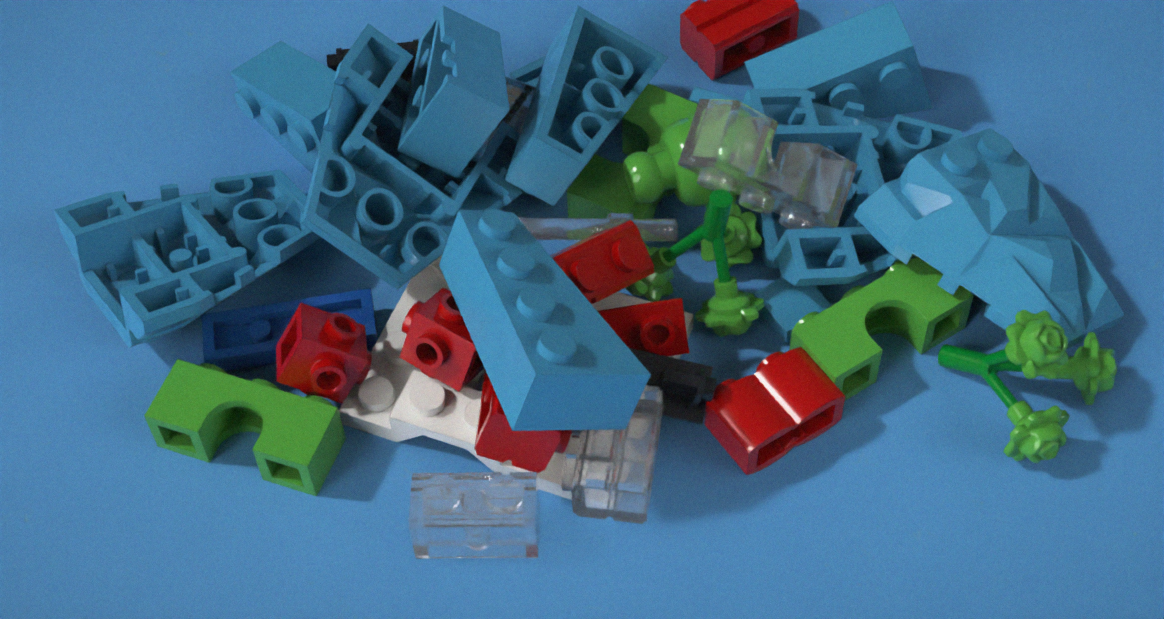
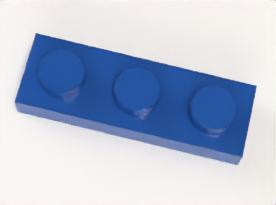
[201,288,378,371]

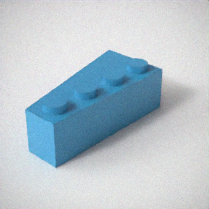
[505,6,668,206]
[439,209,651,431]

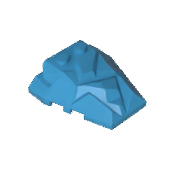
[301,23,524,290]
[743,88,963,286]
[854,128,1124,349]
[54,170,321,348]

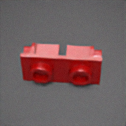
[598,298,689,356]

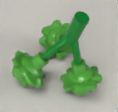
[626,189,765,337]
[938,310,1117,464]

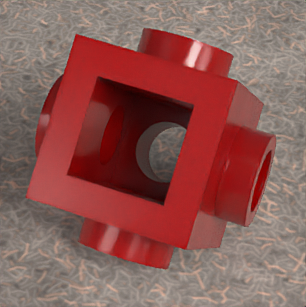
[399,287,484,392]
[276,303,372,403]

